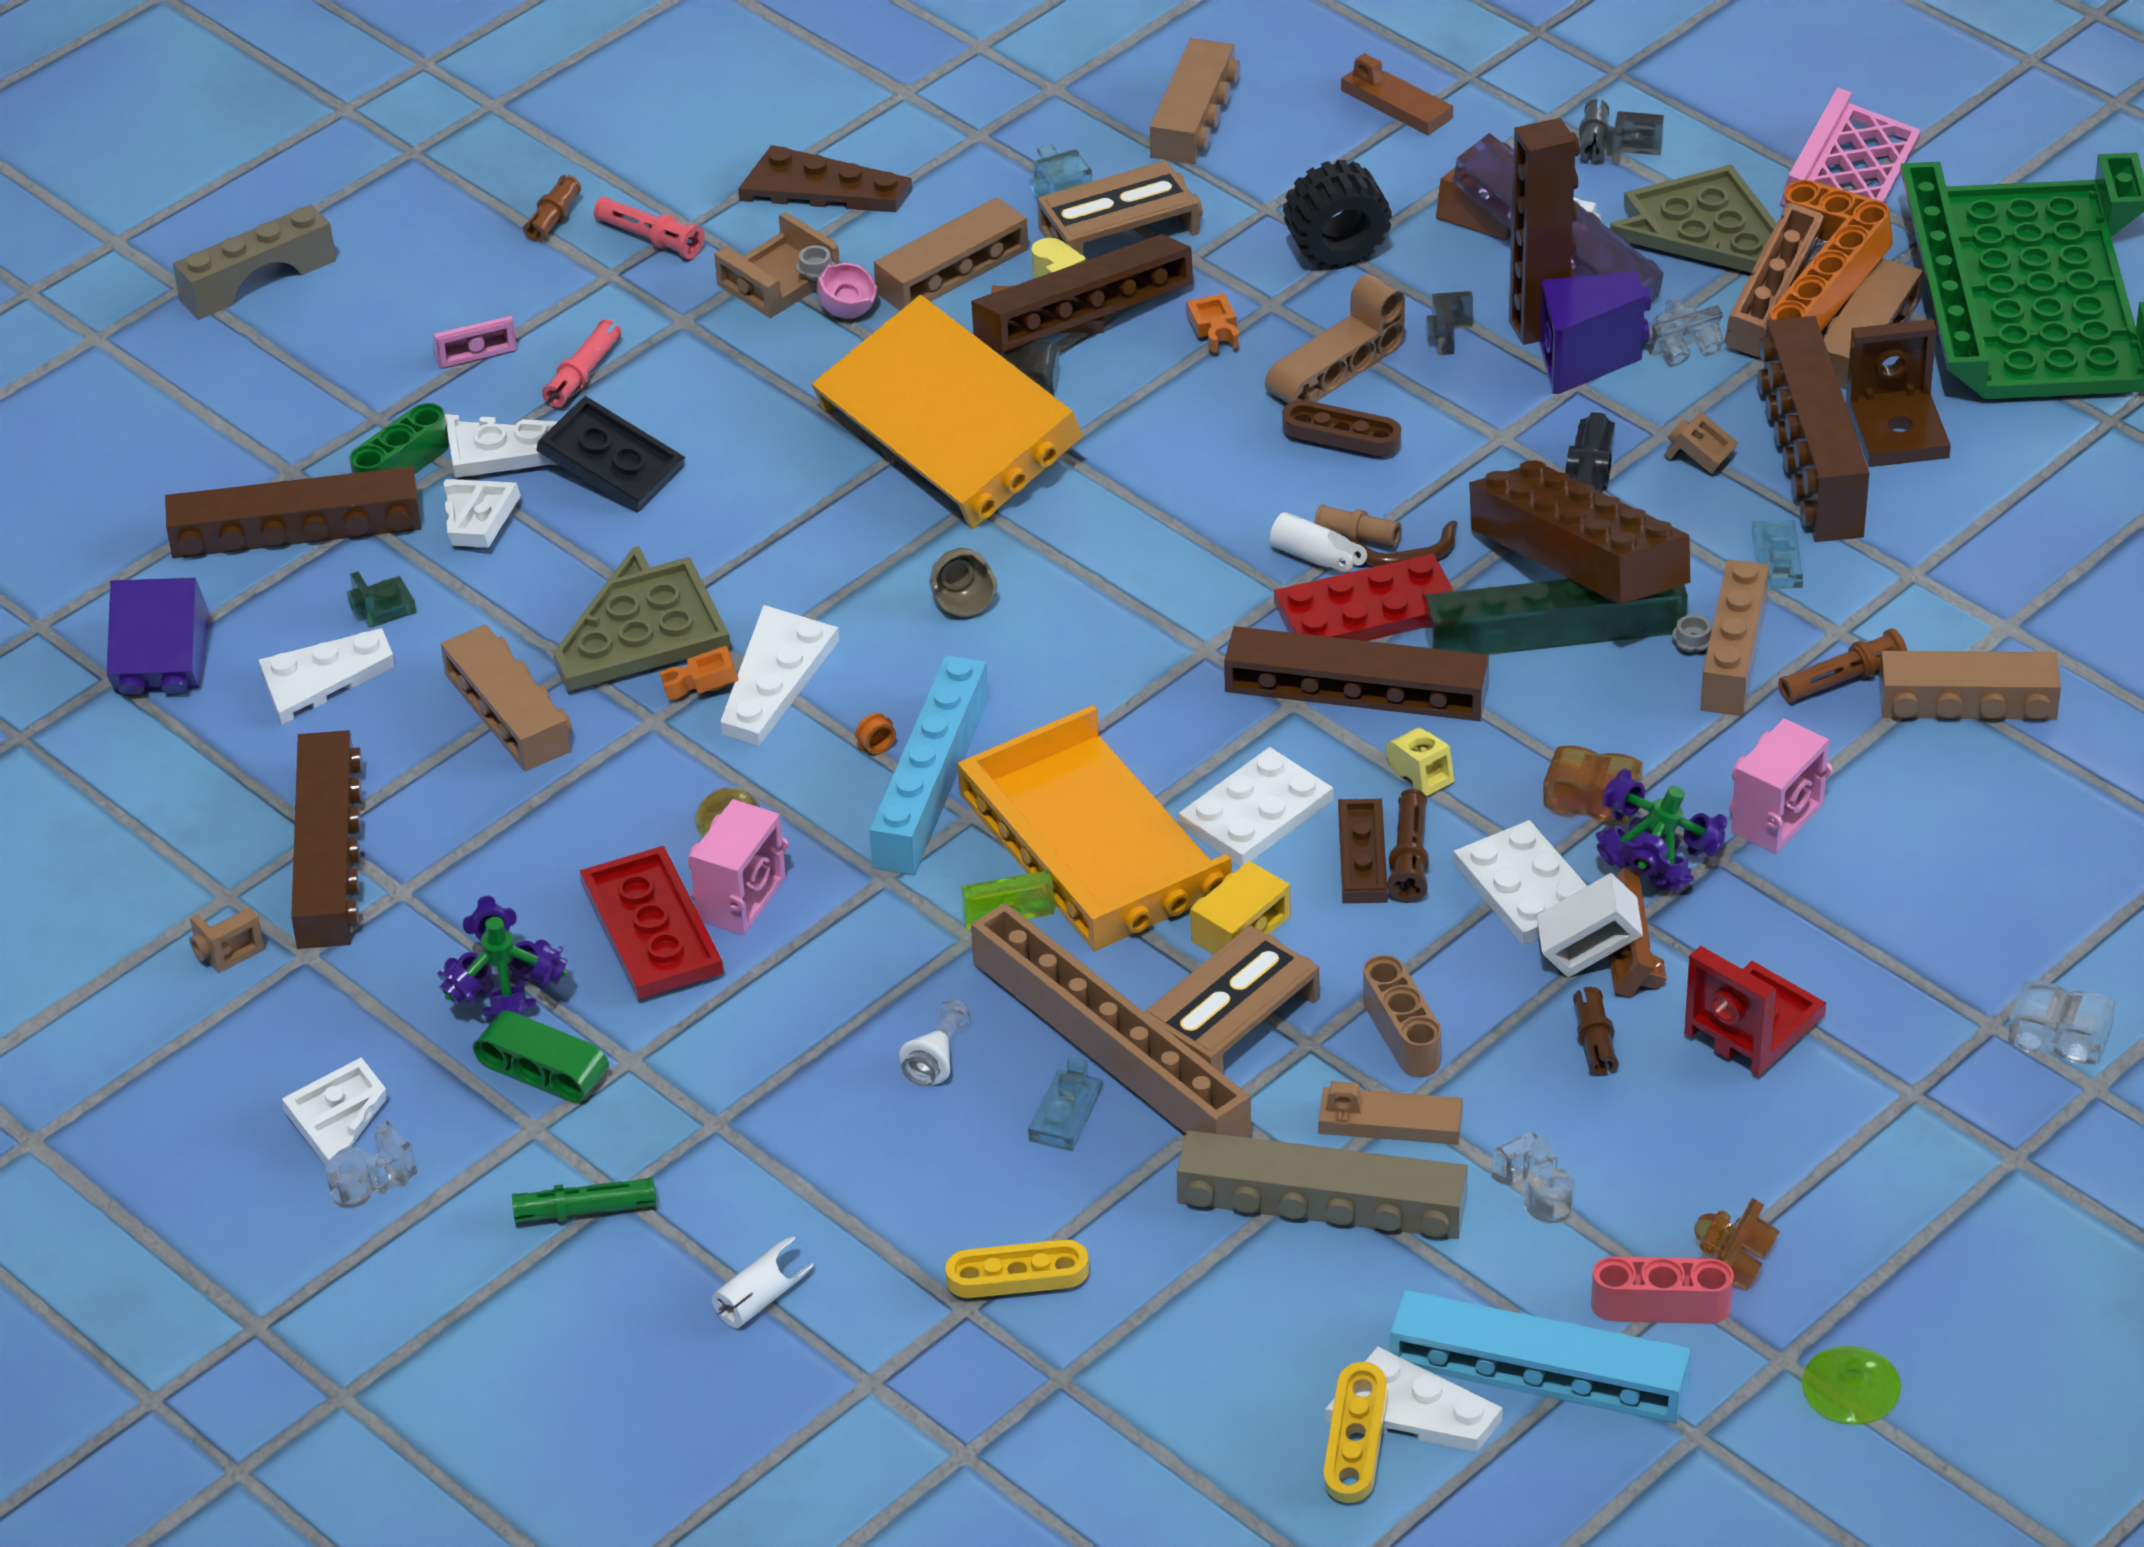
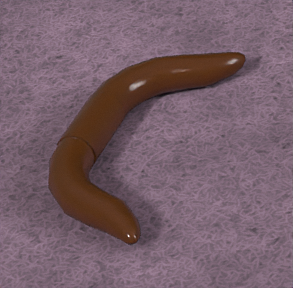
[1348,520,1457,567]

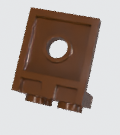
[1845,319,1951,467]

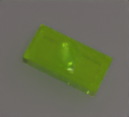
[961,870,1054,930]

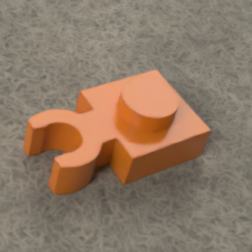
[1186,293,1239,353]
[659,645,739,700]

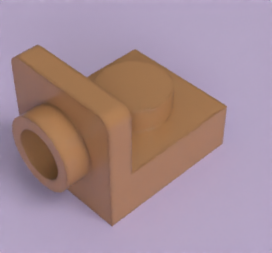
[1664,411,1738,474]
[189,908,265,973]

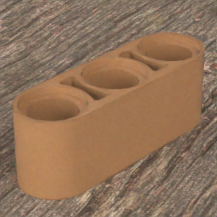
[1363,955,1441,1078]

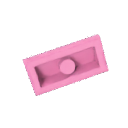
[432,316,517,369]

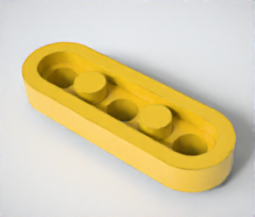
[945,1240,1089,1298]
[1323,1362,1388,1503]

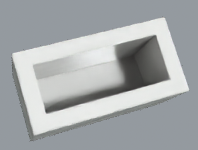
[1537,873,1643,978]

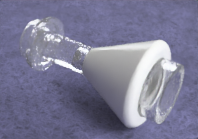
[899,999,971,1087]

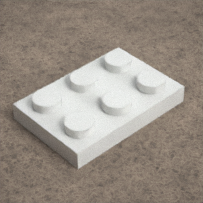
[1178,747,1334,867]
[1453,820,1587,946]

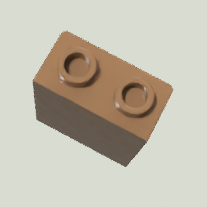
[714,212,839,319]

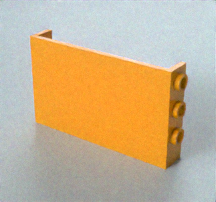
[811,294,1083,529]
[957,705,1232,952]

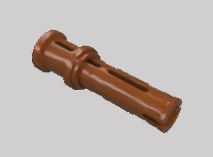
[1778,628,1907,703]

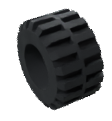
[1283,160,1392,268]

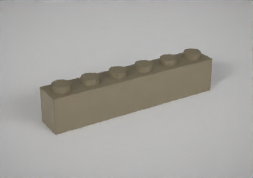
[1177,1130,1468,1239]

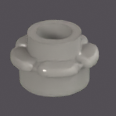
[796,245,835,281]
[1672,614,1712,654]

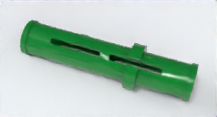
[511,1177,656,1224]

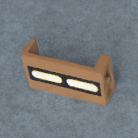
[1037,160,1203,256]
[1145,925,1320,1075]

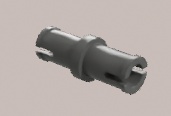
[1579,99,1610,162]

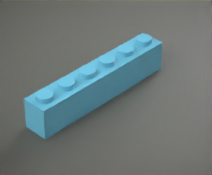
[869,655,989,875]
[1390,1290,1691,1424]

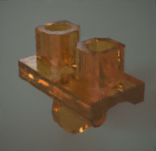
[1694,1198,1780,1290]

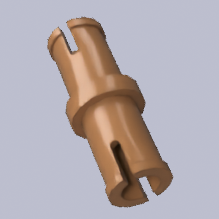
[1314,505,1402,548]

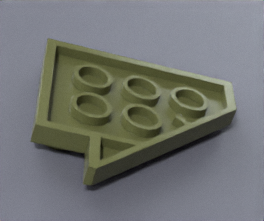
[1610,165,1777,273]
[554,546,730,691]

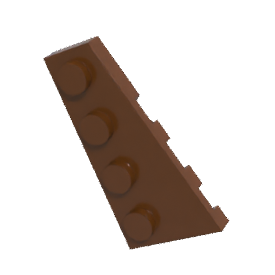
[738,145,912,212]

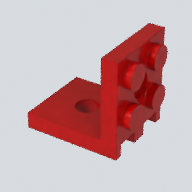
[1684,945,1826,1076]

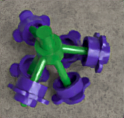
[1595,768,1727,891]
[437,895,568,1016]

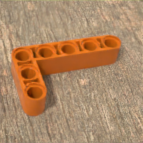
[1770,180,1893,332]

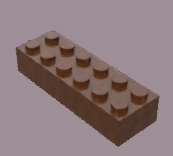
[1757,316,1870,542]
[1469,460,1691,605]

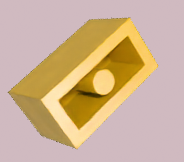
[1190,861,1290,954]

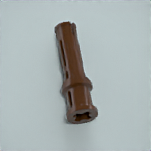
[1387,789,1429,903]

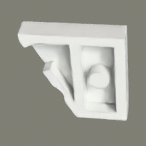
[444,479,521,548]
[282,1057,386,1171]

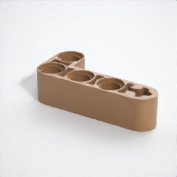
[1264,273,1405,404]

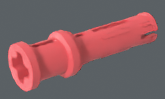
[594,196,704,259]

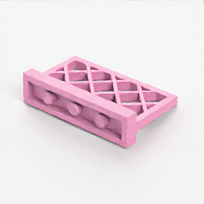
[1780,87,1921,206]

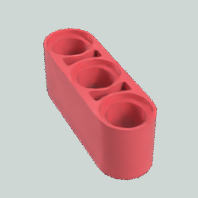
[1591,1256,1734,1324]

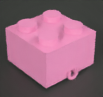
[1729,718,1833,854]
[688,799,789,935]

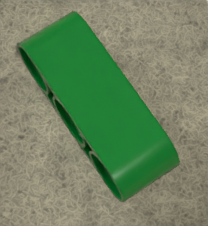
[349,403,449,474]
[473,1010,609,1103]

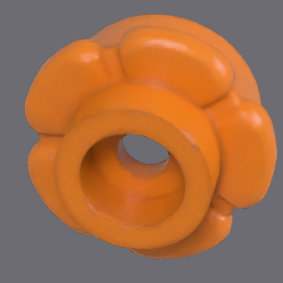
[854,713,896,754]

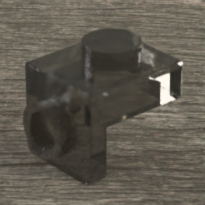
[1606,111,1664,165]
[1426,291,1473,355]

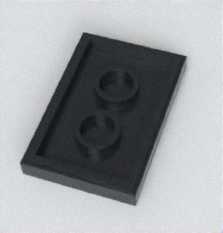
[536,396,685,513]

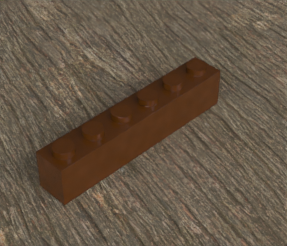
[1509,117,1580,345]
[971,234,1193,352]
[165,466,421,558]
[1224,626,1489,721]
[291,730,363,949]

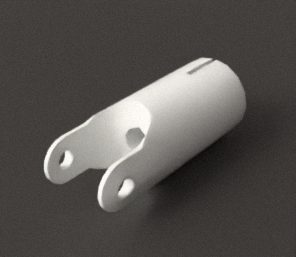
[1269,512,1367,572]
[711,1236,814,1328]

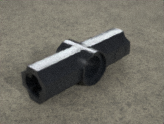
[1565,412,1615,492]

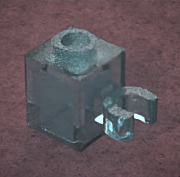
[1030,144,1092,201]

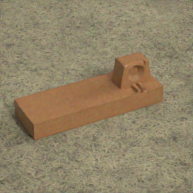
[1318,1081,1463,1145]

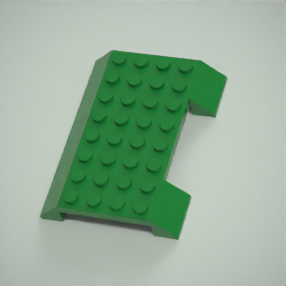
[1900,152,2144,399]

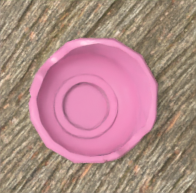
[817,262,878,319]

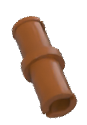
[523,175,581,243]

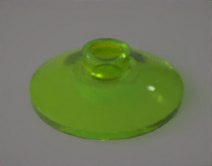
[1802,1346,1901,1425]

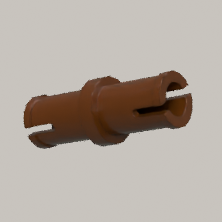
[1573,987,1619,1076]

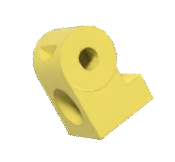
[1031,238,1087,279]
[1386,727,1455,796]

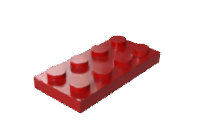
[1274,553,1463,641]
[579,845,724,1000]

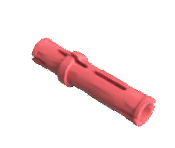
[542,319,622,408]

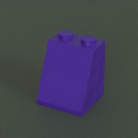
[1539,271,1651,394]
[107,578,210,695]

